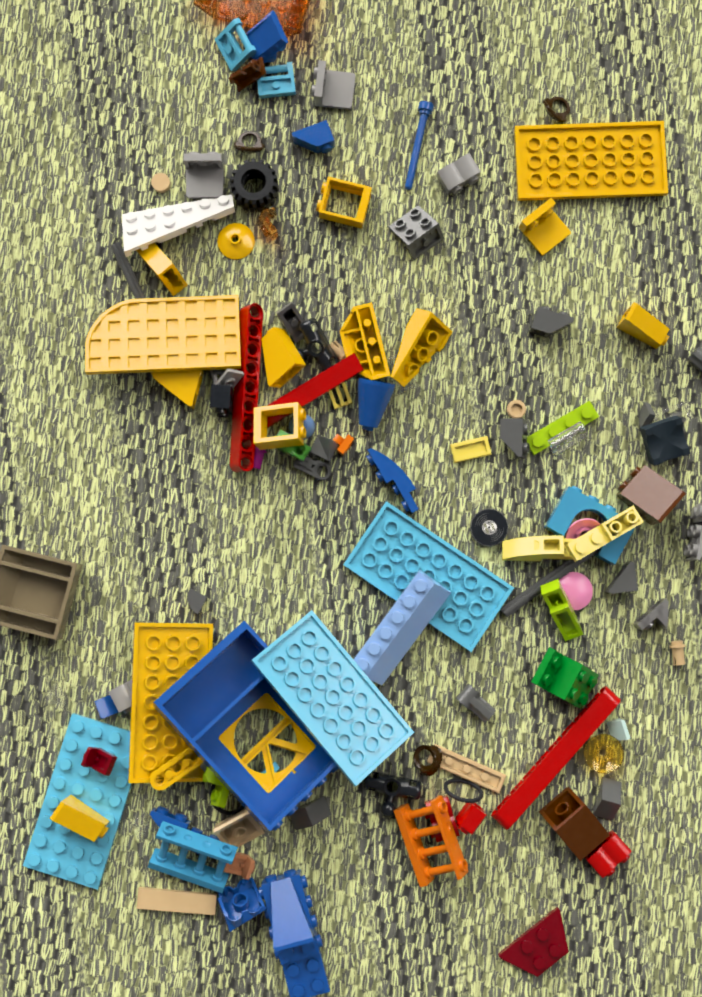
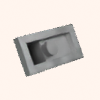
[276,302,304,343]
[633,598,669,630]

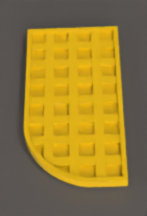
[85,295,241,375]

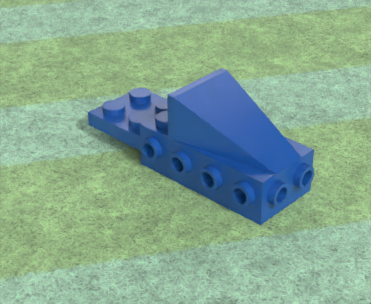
[259,869,330,997]

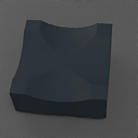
[640,415,690,466]

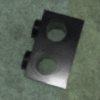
[210,384,234,417]

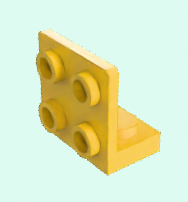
[519,198,571,256]

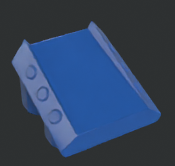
[246,10,288,63]
[217,877,266,932]

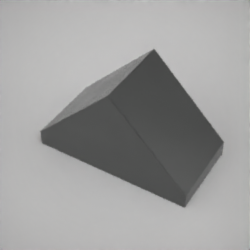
[604,561,638,594]
[593,777,622,821]
[290,796,332,830]

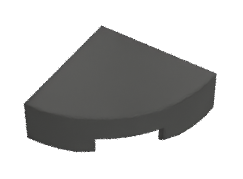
[639,402,656,427]
[188,588,208,614]

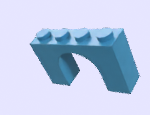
[544,486,635,565]

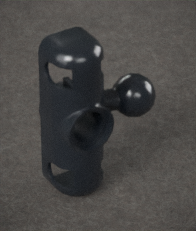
[297,318,339,372]
[363,771,422,817]

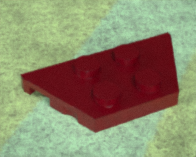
[498,907,569,977]

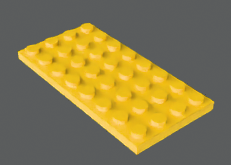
[514,121,668,201]
[128,622,213,783]

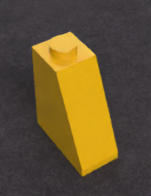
[136,243,188,297]
[616,302,670,349]
[261,327,306,388]
[151,370,204,409]
[50,795,110,842]

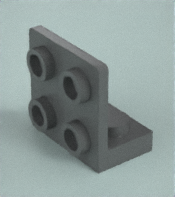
[389,206,444,260]

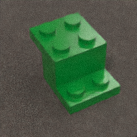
[531,647,599,709]

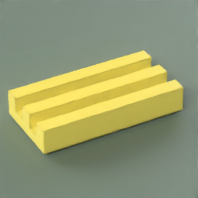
[329,382,352,410]

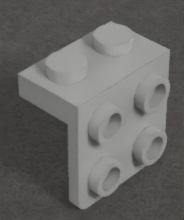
[311,60,356,110]
[183,152,224,199]

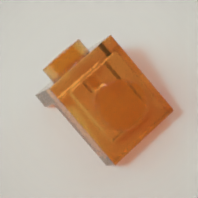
[258,207,278,241]

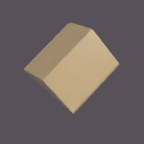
[213,809,264,847]

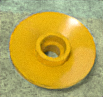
[217,223,255,260]

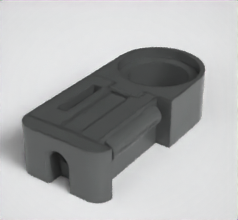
[293,456,331,481]

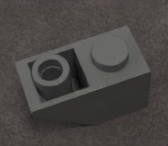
[529,306,574,338]
[500,418,530,459]

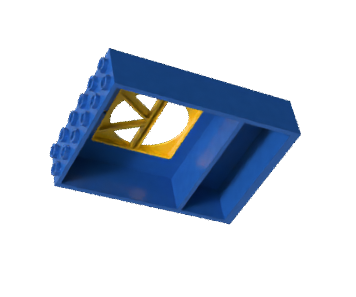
[153,621,339,831]

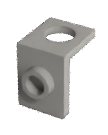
[210,368,244,388]

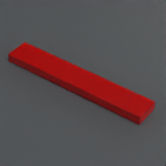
[267,353,364,428]

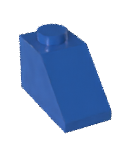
[291,120,335,154]

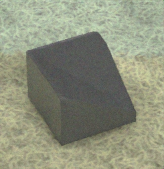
[310,435,339,461]

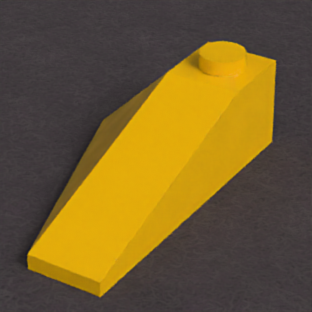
[391,308,452,387]

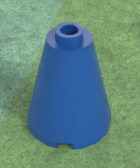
[358,377,395,431]

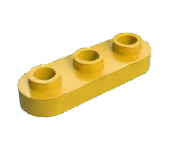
[150,747,203,791]

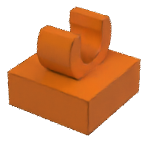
[333,434,354,456]

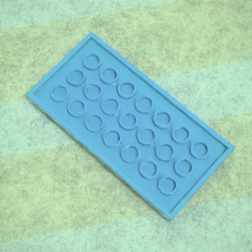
[343,501,514,652]
[251,610,414,787]
[23,713,132,890]

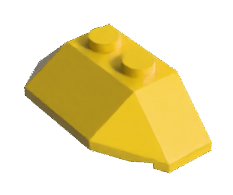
[339,302,391,380]

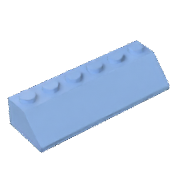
[353,569,451,685]

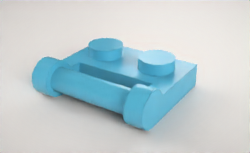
[214,18,257,71]
[257,62,296,99]

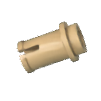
[330,340,346,362]
[669,640,686,665]

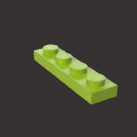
[527,401,599,456]

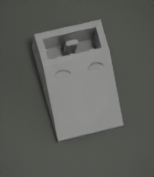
[684,503,702,561]

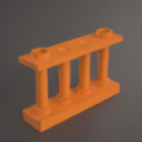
[393,795,469,887]

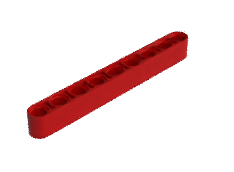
[229,303,263,473]
[491,686,621,830]

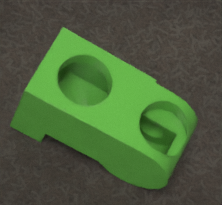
[277,429,311,462]

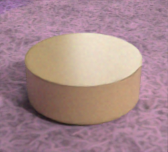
[151,173,171,193]
[506,400,526,418]

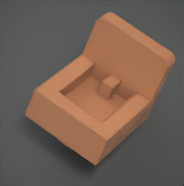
[224,852,255,880]

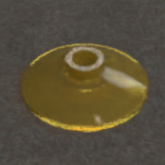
[584,734,624,774]

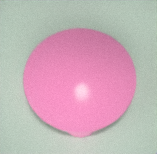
[559,572,593,610]

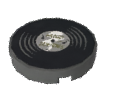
[470,508,508,547]

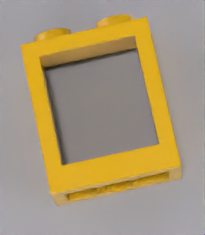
[316,176,372,229]
[253,402,306,450]

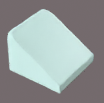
[607,718,630,741]

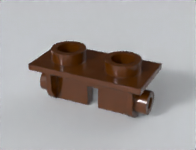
[229,57,266,92]

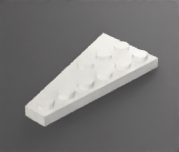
[122,194,235,257]

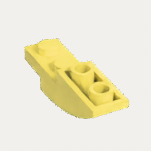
[565,505,644,562]
[502,536,581,561]

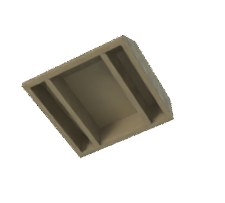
[0,545,83,640]

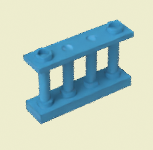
[148,821,238,893]

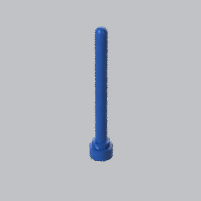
[405,101,434,190]

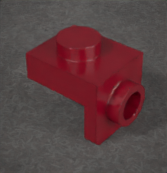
[81,747,117,776]

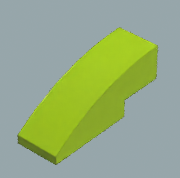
[540,579,584,641]

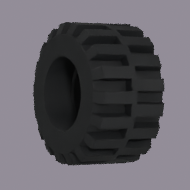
[230,159,279,212]

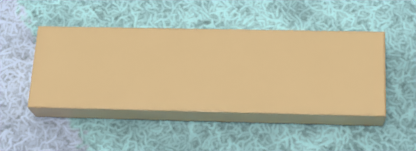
[427,743,507,793]
[136,887,218,915]

